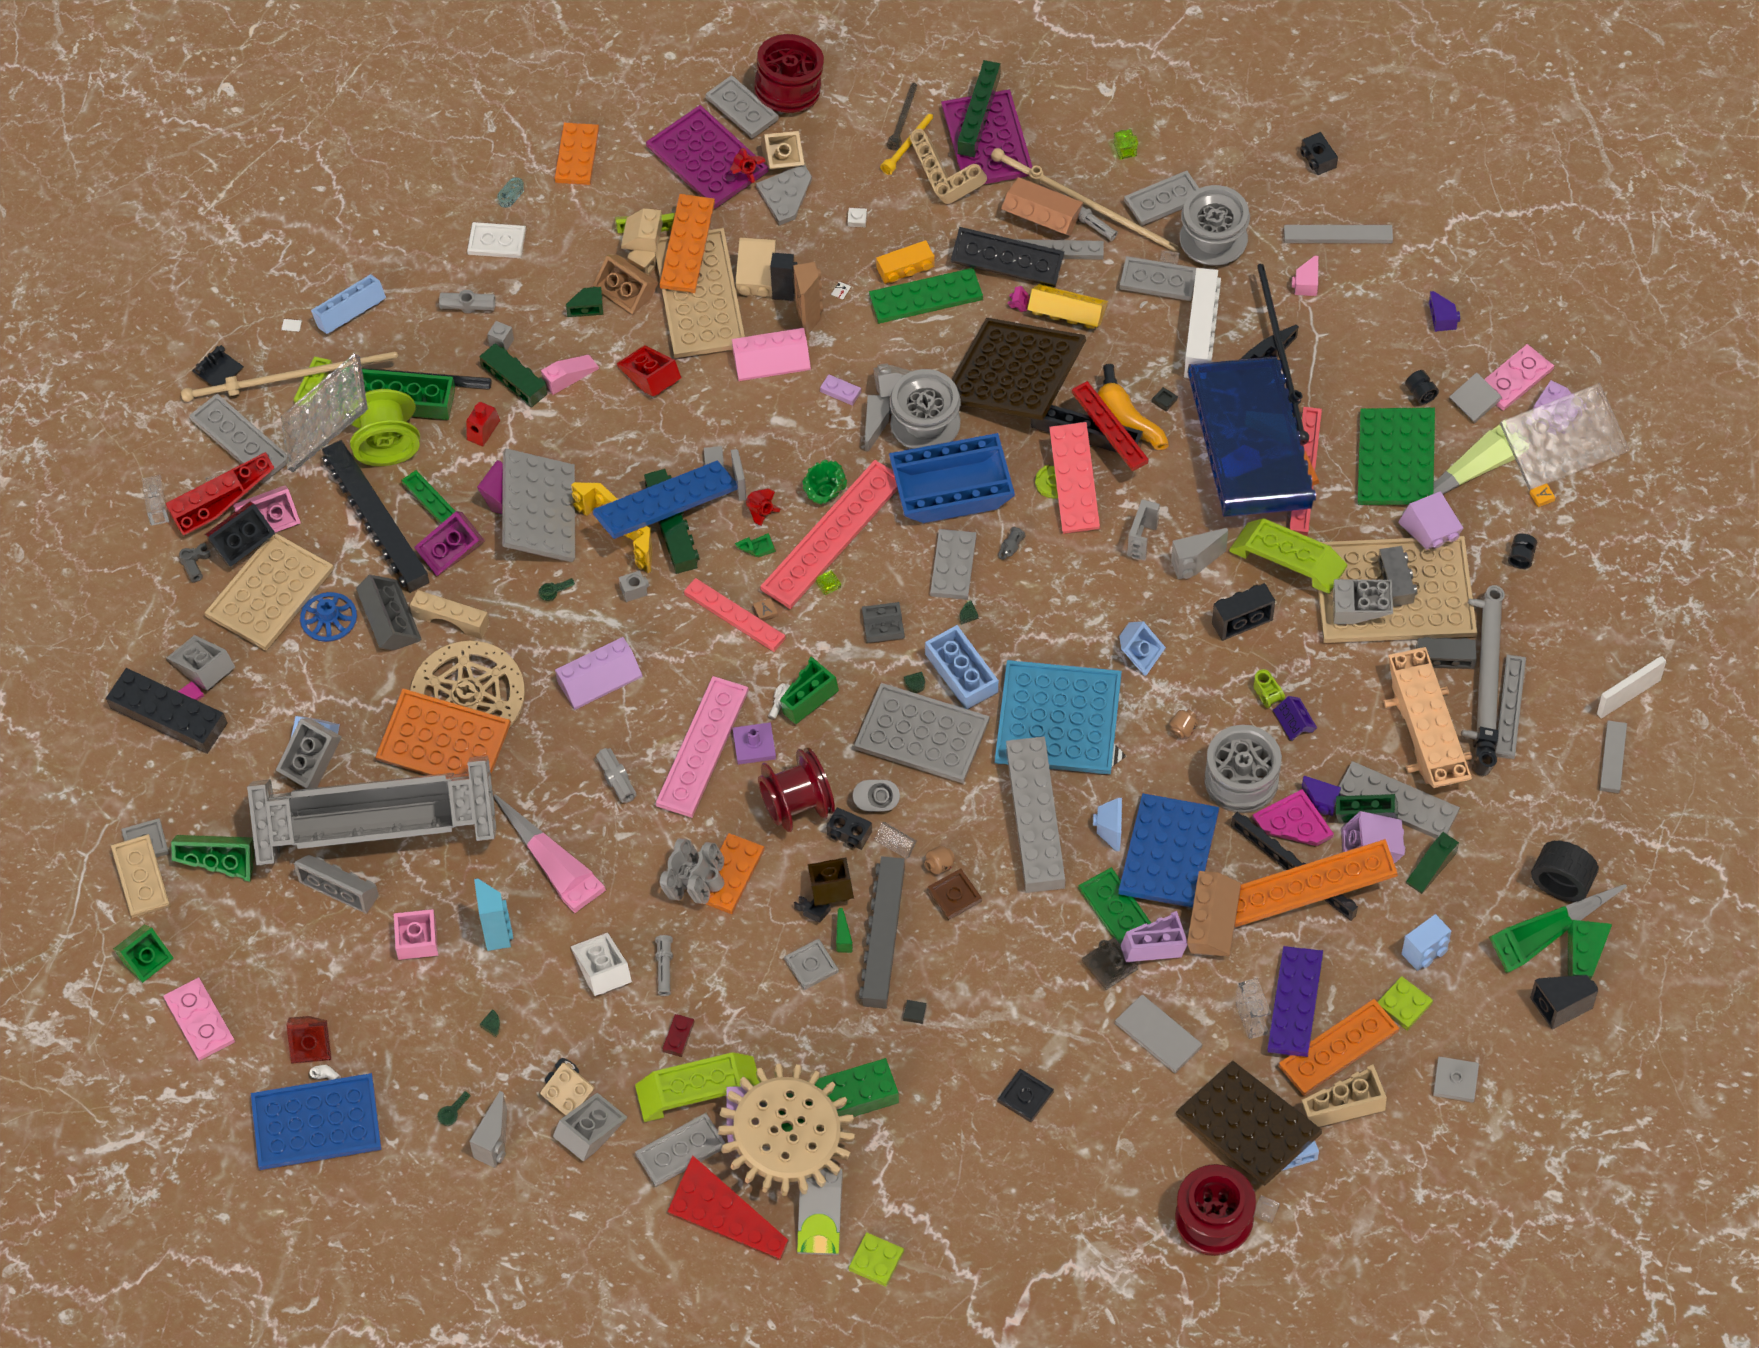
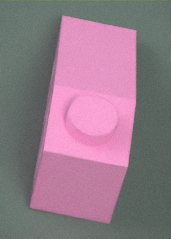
[541,355,599,395]

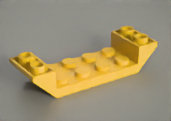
[571,482,652,573]

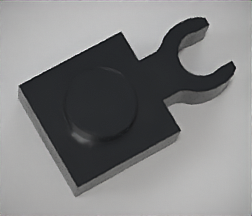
[794,896,831,922]

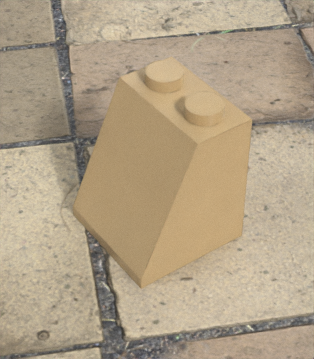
[736,238,776,297]

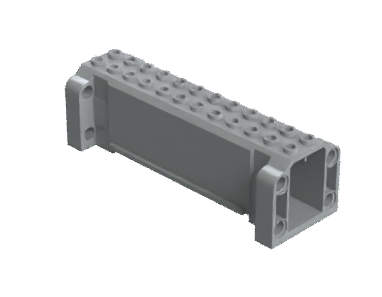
[247,755,497,865]

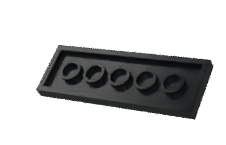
[951,227,1065,287]

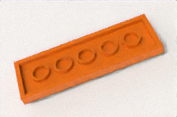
[660,194,715,293]
[1279,999,1400,1096]

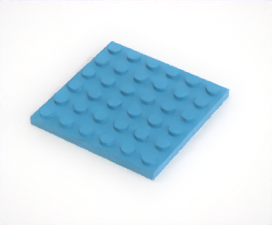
[995,660,1122,775]

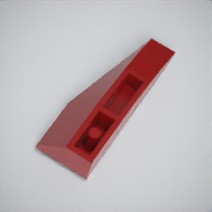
[165,452,275,536]

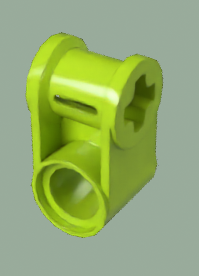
[1253,669,1285,708]

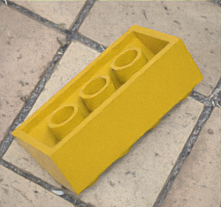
[1027,284,1108,329]

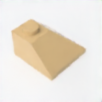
[761,131,805,169]

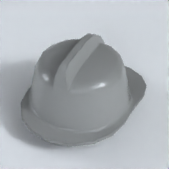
[853,780,900,811]

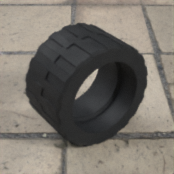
[1531,840,1599,902]

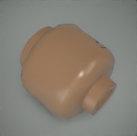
[1170,709,1199,739]
[925,846,955,875]

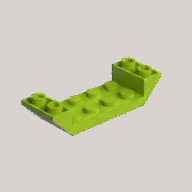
[1229,518,1348,594]
[635,1052,760,1122]

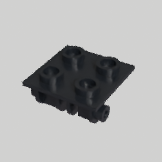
[192,345,244,386]

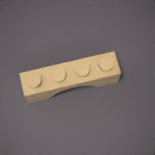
[410,590,489,639]

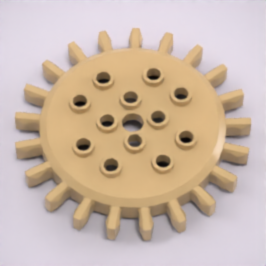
[718,1064,855,1196]

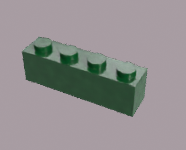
[479,343,547,408]

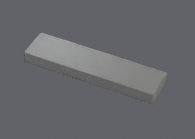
[1600,721,1627,793]

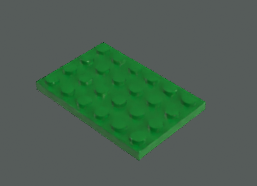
[1358,407,1435,505]

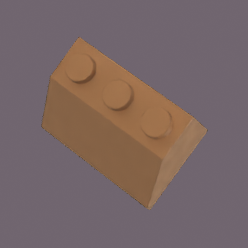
[592,255,659,314]

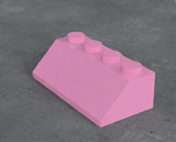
[732,328,811,381]

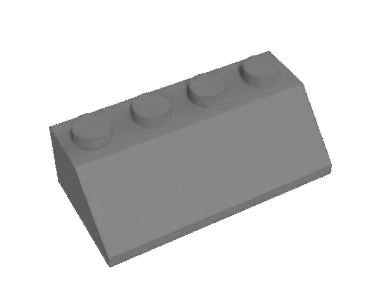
[294,855,379,914]

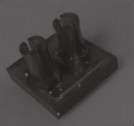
[1082,937,1138,990]

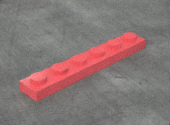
[684,578,786,652]

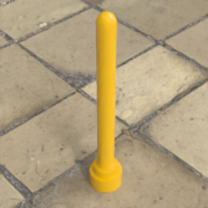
[880,113,933,175]

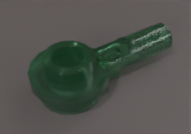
[539,578,575,601]
[437,1091,471,1126]

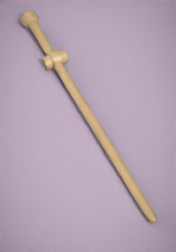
[991,148,1179,252]
[181,352,398,402]

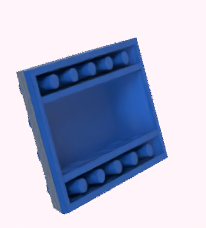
[889,433,1015,523]

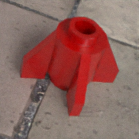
[730,148,766,183]
[746,488,781,526]

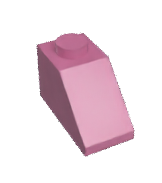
[1292,256,1318,296]

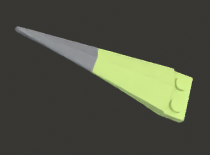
[1403,421,1529,513]

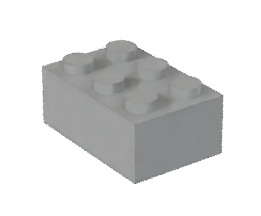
[276,718,342,789]

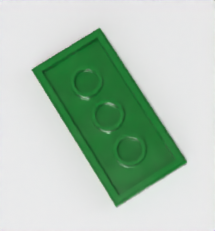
[1078,867,1151,948]

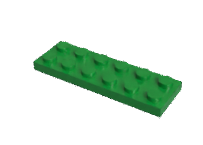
[869,268,983,324]

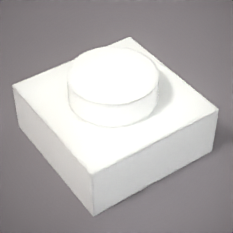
[848,208,867,227]

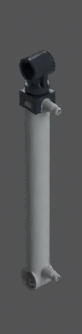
[1461,585,1505,776]

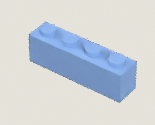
[311,274,386,334]

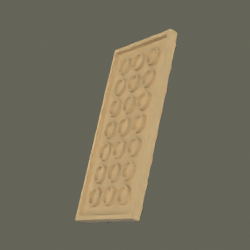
[655,228,745,358]

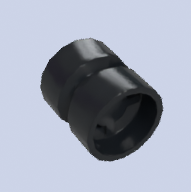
[1405,370,1439,405]
[1508,533,1537,569]

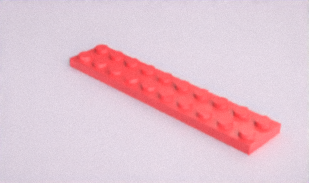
[760,460,898,609]

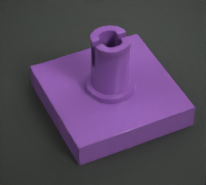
[732,722,776,765]

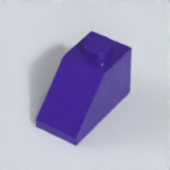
[1429,291,1460,332]
[1301,776,1341,816]

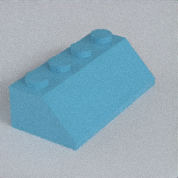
[474,879,514,951]

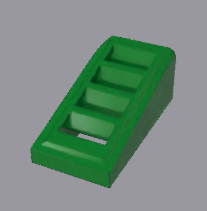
[836,908,853,953]

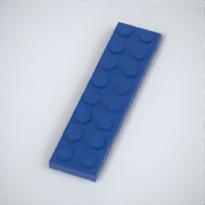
[593,460,737,539]

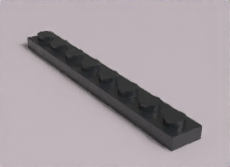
[1231,812,1358,921]

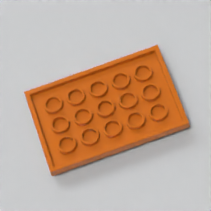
[375,689,511,775]

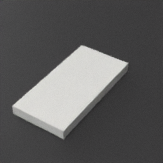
[1597,656,1666,719]

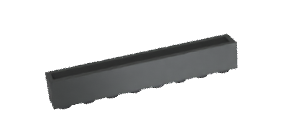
[859,856,905,1009]

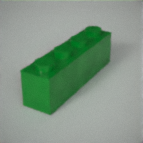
[171,835,254,882]

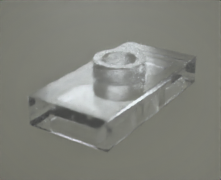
[874,822,917,859]

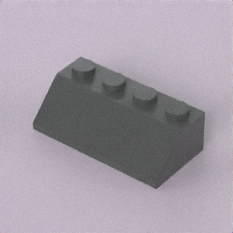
[356,574,422,650]

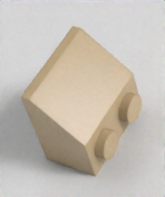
[621,208,663,252]

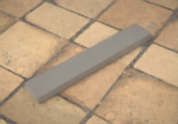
[1284,225,1393,243]
[1495,655,1526,759]

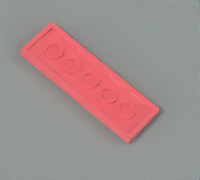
[1049,422,1100,534]

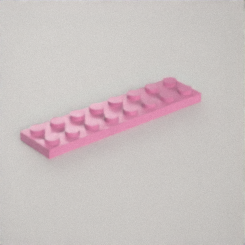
[656,676,749,818]

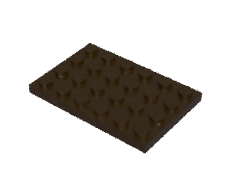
[1176,1061,1322,1186]

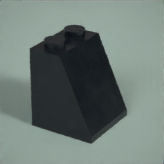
[1530,975,1598,1030]

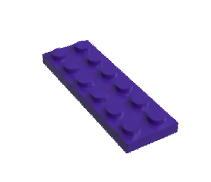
[1268,946,1323,1057]

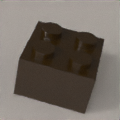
[808,857,854,906]

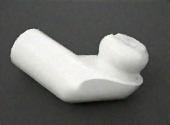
[309,1065,341,1080]

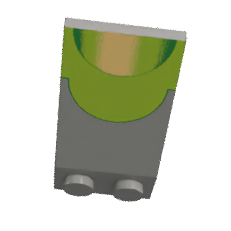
[797,1168,843,1255]

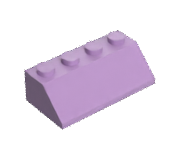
[555,637,642,710]

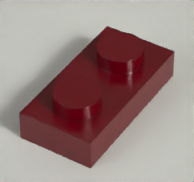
[662,1014,695,1057]

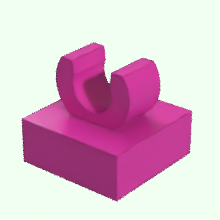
[1007,286,1030,312]

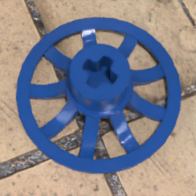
[300,592,357,642]

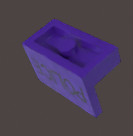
[1273,696,1317,741]

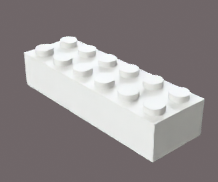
[1184,268,1221,380]

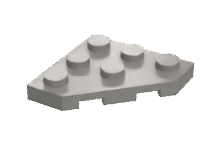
[756,165,812,226]

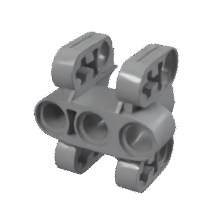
[660,838,725,904]

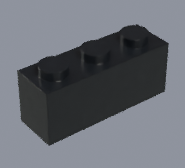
[770,252,798,301]

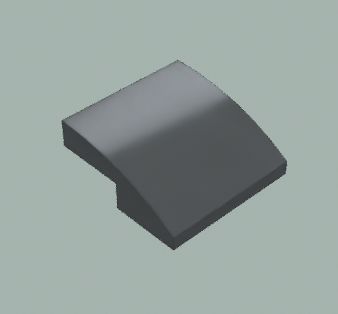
[862,602,905,643]

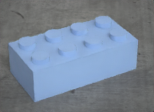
[925,625,999,709]

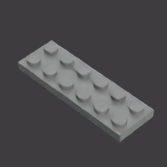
[189,394,291,483]
[1339,761,1460,839]

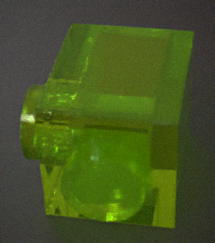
[1113,129,1138,160]

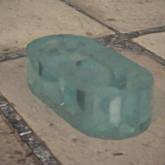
[497,178,524,208]

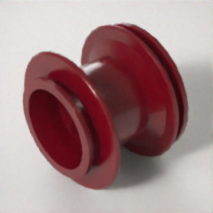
[758,748,835,832]
[1175,1164,1256,1256]

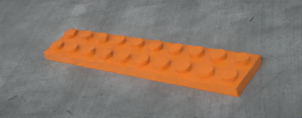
[1235,839,1398,927]

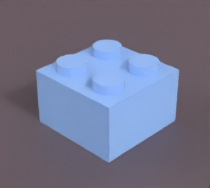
[1402,914,1451,971]

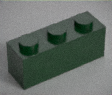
[1336,794,1398,823]

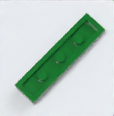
[401,470,456,524]

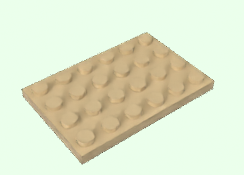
[205,534,334,651]

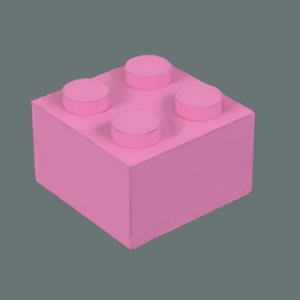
[394,909,438,960]

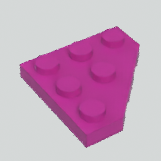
[1252,789,1334,846]

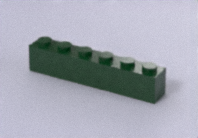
[958,60,1001,158]
[644,469,700,574]

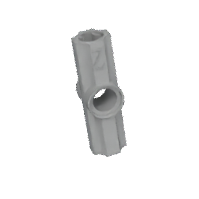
[439,290,496,313]
[596,748,637,803]

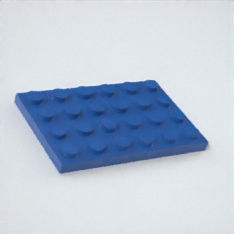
[1119,793,1219,908]
[251,1073,382,1170]

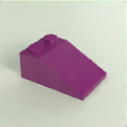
[414,511,485,576]

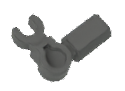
[179,543,210,583]

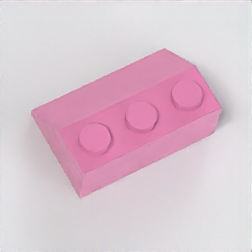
[233,485,301,533]

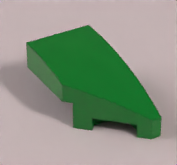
[735,533,776,558]

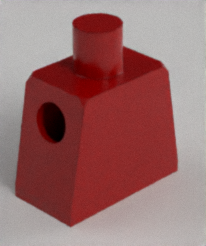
[466,402,500,447]

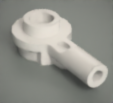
[768,683,790,719]

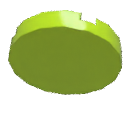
[1035,465,1058,499]

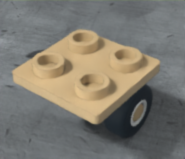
[540,1058,594,1115]

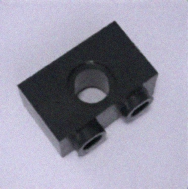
[1300,132,1338,175]

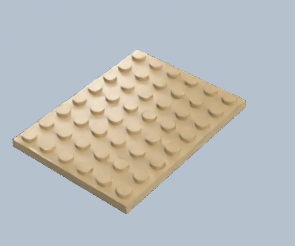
[1318,536,1477,643]

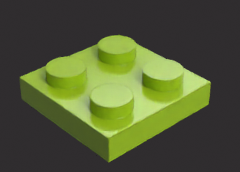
[1378,976,1433,1031]
[849,1232,904,1287]

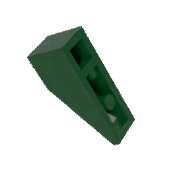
[1406,832,1459,894]

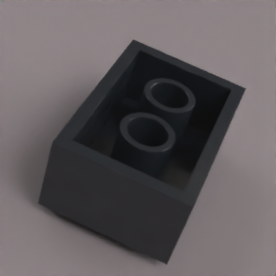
[204,501,276,567]
[1212,583,1276,641]

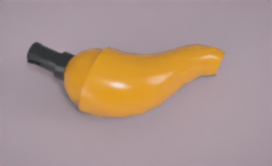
[1097,364,1169,450]

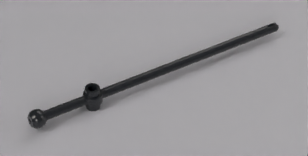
[1257,263,1310,445]

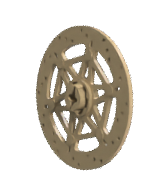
[410,641,525,728]

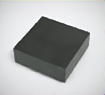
[1152,387,1178,412]
[903,1000,927,1024]

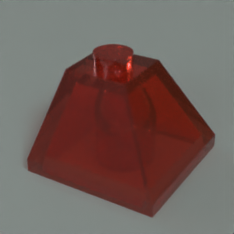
[286,1016,332,1064]

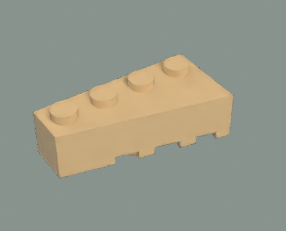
[1301,1064,1387,1127]

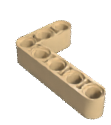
[910,129,987,204]

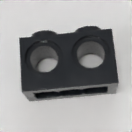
[826,807,872,850]

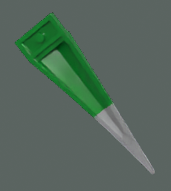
[1489,884,1627,973]

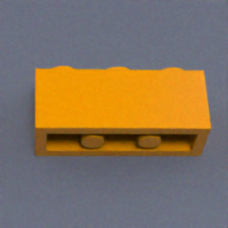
[876,240,935,284]

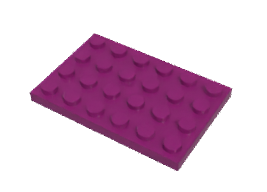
[941,89,1033,184]
[646,105,769,209]

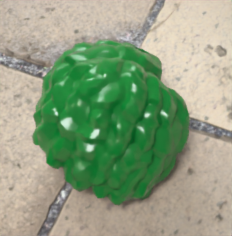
[803,459,847,505]

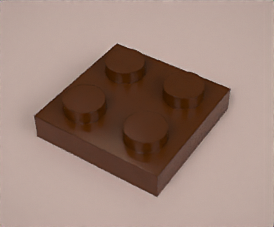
[927,868,982,920]

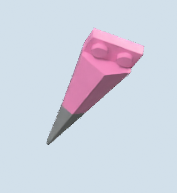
[494,794,606,913]

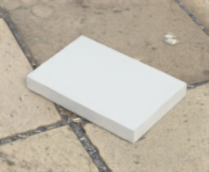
[467,222,526,258]

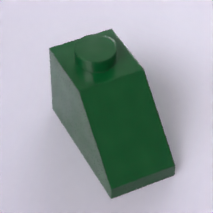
[566,286,604,317]

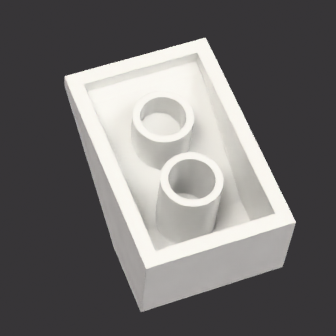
[571,933,632,996]

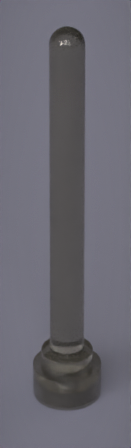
[886,83,917,151]

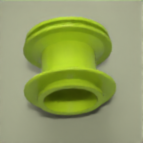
[345,389,420,466]

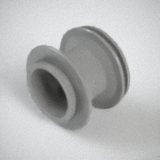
[1180,185,1250,266]
[890,369,961,449]

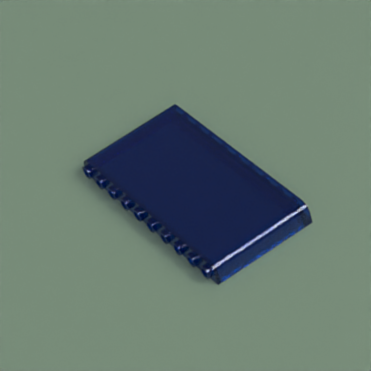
[1187,356,1316,517]

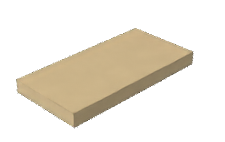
[111,834,170,918]

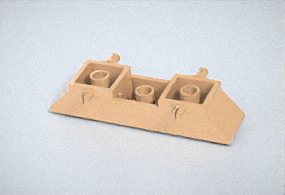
[1383,647,1472,788]

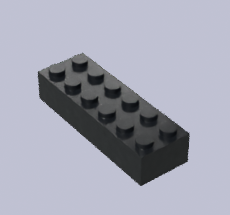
[106,668,228,754]

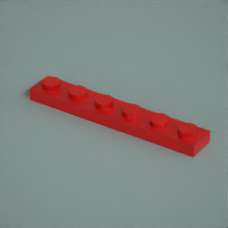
[1072,381,1149,471]

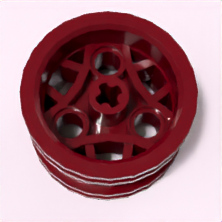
[754,34,824,113]

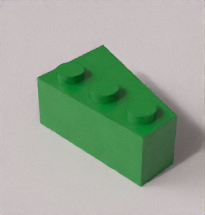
[780,656,839,724]
[1568,920,1612,980]

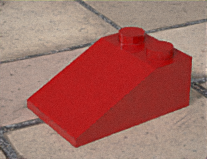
[616,345,682,397]

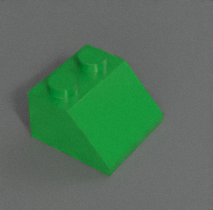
[113,924,174,983]

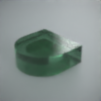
[904,671,925,693]

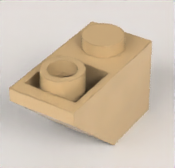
[627,250,656,275]

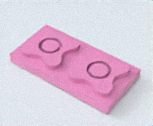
[1484,344,1554,411]
[163,978,235,1061]

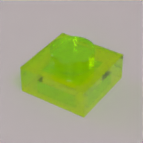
[816,570,841,595]

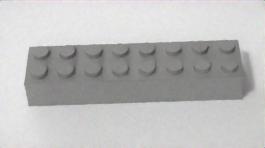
[1006,736,1065,893]

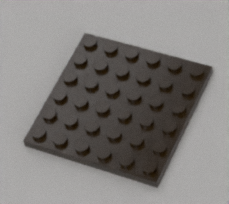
[952,317,1086,420]

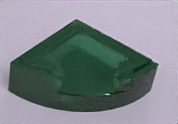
[960,601,979,625]
[480,1009,500,1037]

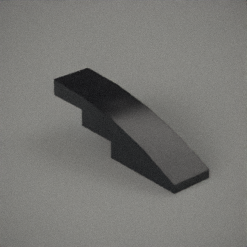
[1236,324,1299,376]

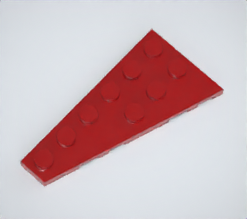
[667,1155,789,1260]

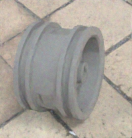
[1205,725,1282,813]

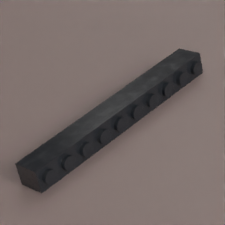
[321,440,430,593]

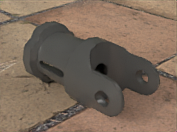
[998,527,1026,560]

